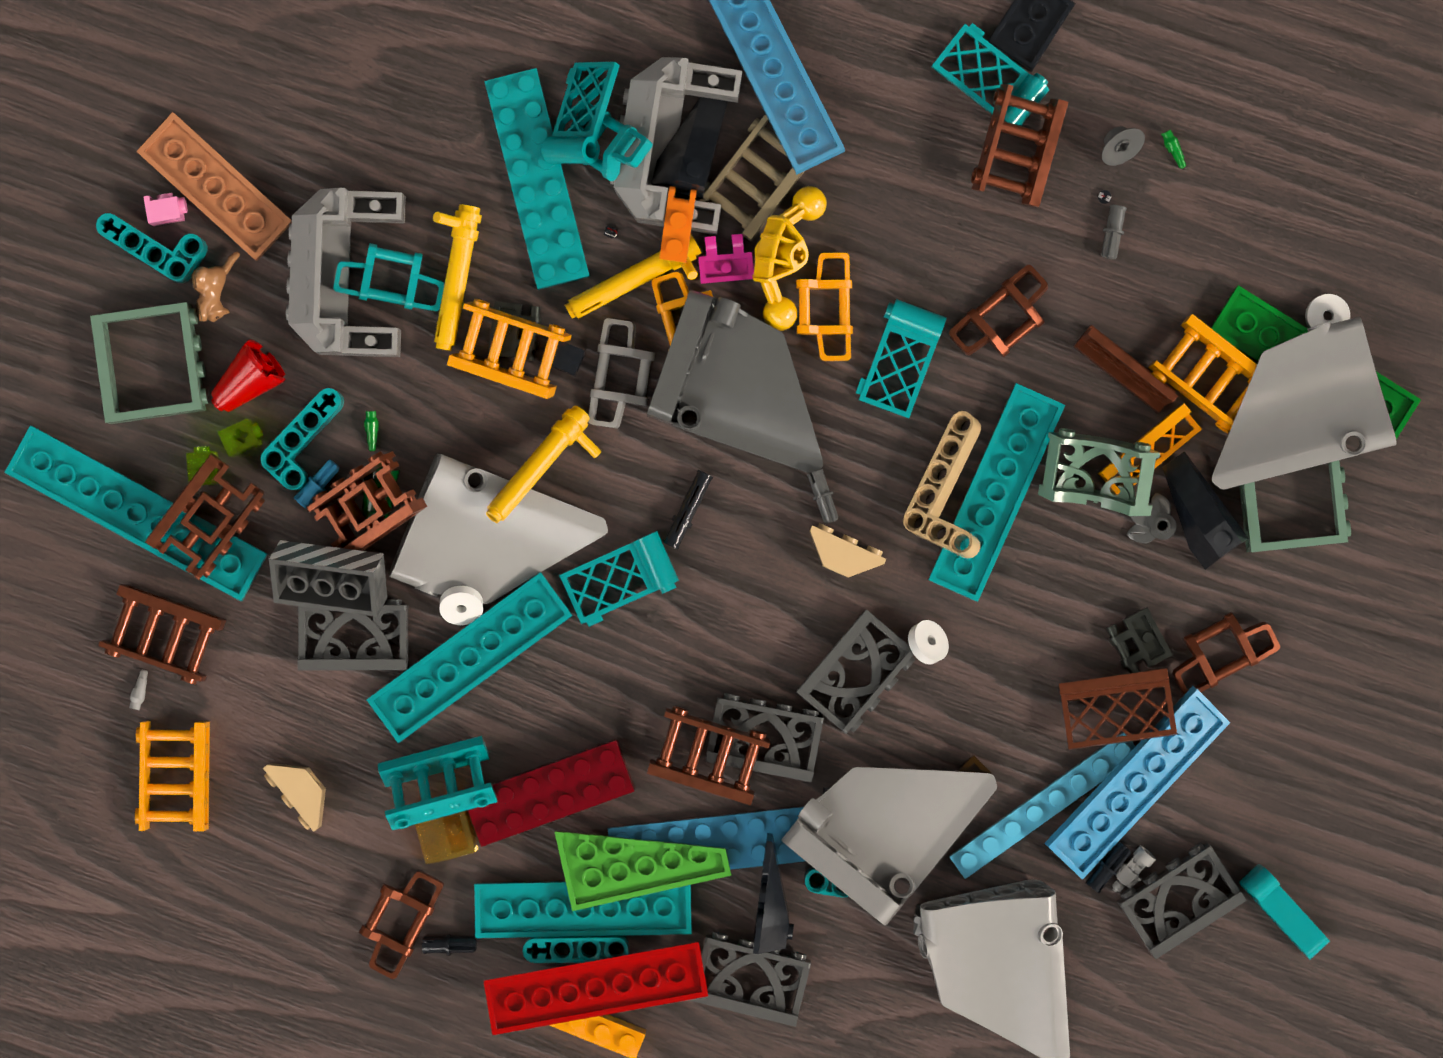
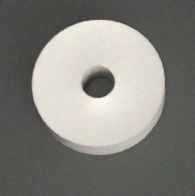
[1305,294,1350,328]
[440,586,483,625]
[908,620,949,664]

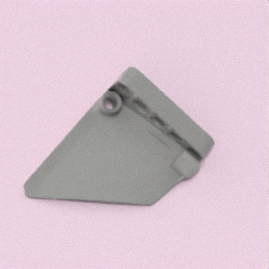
[1211,316,1396,489]
[389,454,608,604]
[781,767,997,925]
[918,879,1070,1058]

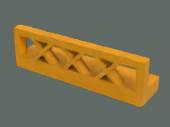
[1098,403,1202,494]

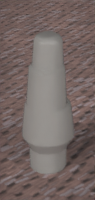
[129,669,148,710]

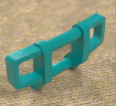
[570,105,653,181]
[333,243,444,312]

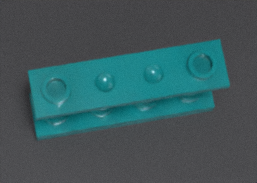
[377,736,497,830]

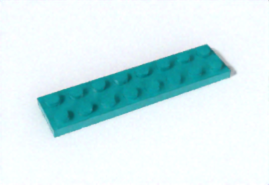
[484,68,590,290]
[928,383,1065,602]
[367,572,573,743]
[474,881,692,938]

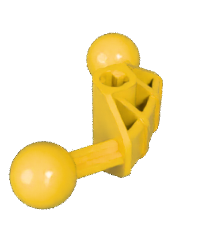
[752,186,827,331]

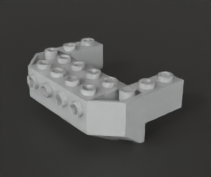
[610,57,742,235]
[286,188,406,357]

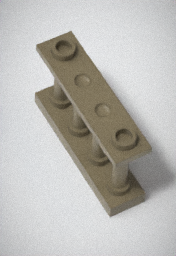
[700,115,805,242]

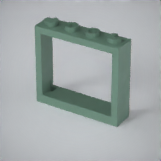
[90,302,209,424]
[1239,460,1351,553]

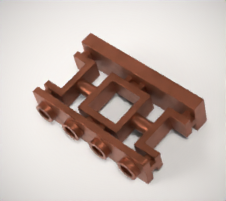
[307,451,428,551]
[145,453,265,580]

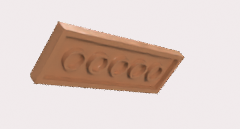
[136,112,292,261]

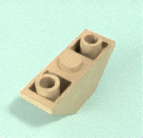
[810,523,886,577]
[263,763,326,832]

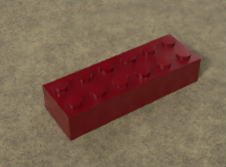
[468,739,635,847]

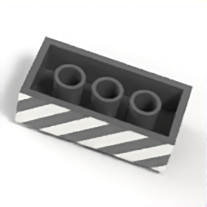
[269,540,387,617]

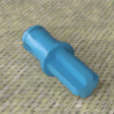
[294,460,339,509]

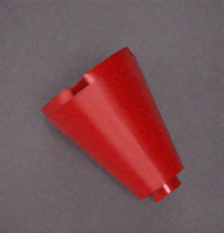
[211,340,286,412]

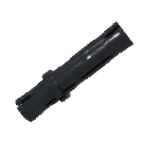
[663,470,713,550]

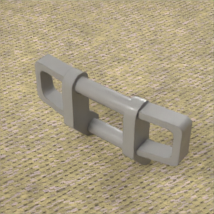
[588,318,655,428]

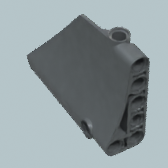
[647,289,823,474]

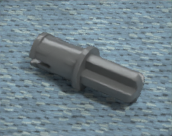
[1101,205,1127,260]
[807,469,838,524]

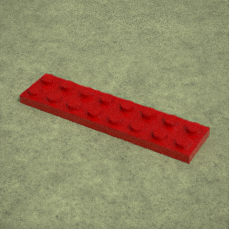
[483,942,708,1035]

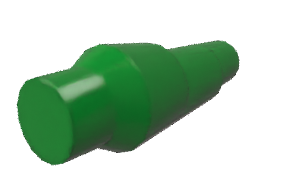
[1161,129,1186,169]
[364,411,379,451]

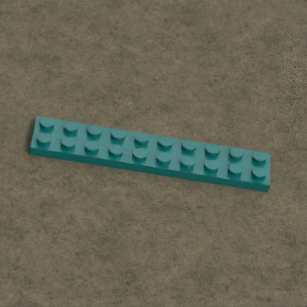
[4,425,268,601]

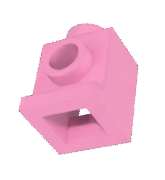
[144,193,188,226]

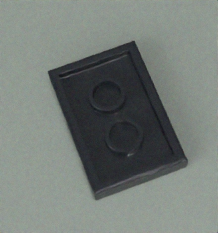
[988,0,1076,73]

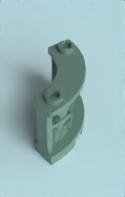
[1038,428,1160,516]

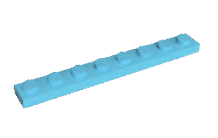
[949,732,1135,879]

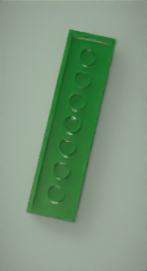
[1211,285,1421,439]

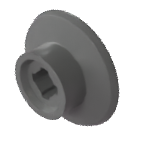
[1102,126,1145,166]

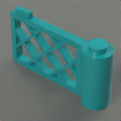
[932,23,1049,126]
[541,62,620,164]
[856,299,947,418]
[559,532,679,627]

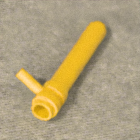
[433,204,482,351]
[565,234,701,319]
[486,406,601,523]

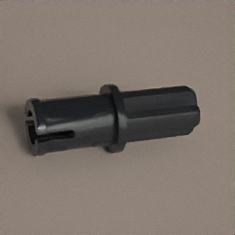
[1086,843,1131,893]
[422,934,477,956]

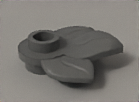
[1127,493,1177,544]

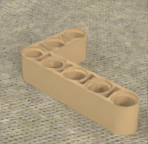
[903,411,981,559]

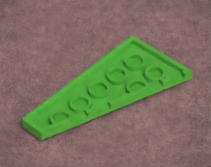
[554,831,731,911]

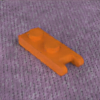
[659,186,697,263]

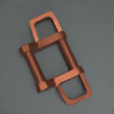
[949,265,1048,358]
[1172,612,1280,695]
[359,871,444,979]

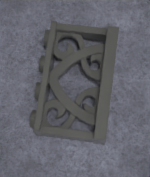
[298,600,409,670]
[796,609,916,734]
[705,693,824,782]
[1117,843,1247,959]
[690,931,811,1027]

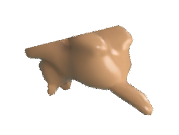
[192,252,240,322]

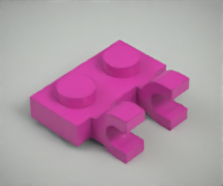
[698,234,754,284]

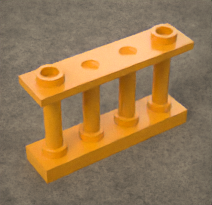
[447,299,572,399]
[1148,314,1257,433]
[135,721,210,831]

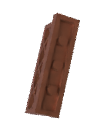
[1073,325,1178,413]
[1059,668,1177,750]

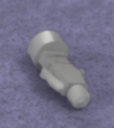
[1112,845,1156,892]

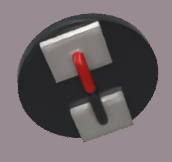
[1098,190,1111,204]

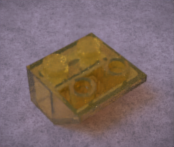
[415,810,478,864]

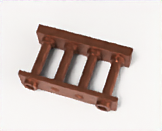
[971,84,1068,207]
[98,585,226,685]
[647,706,770,805]

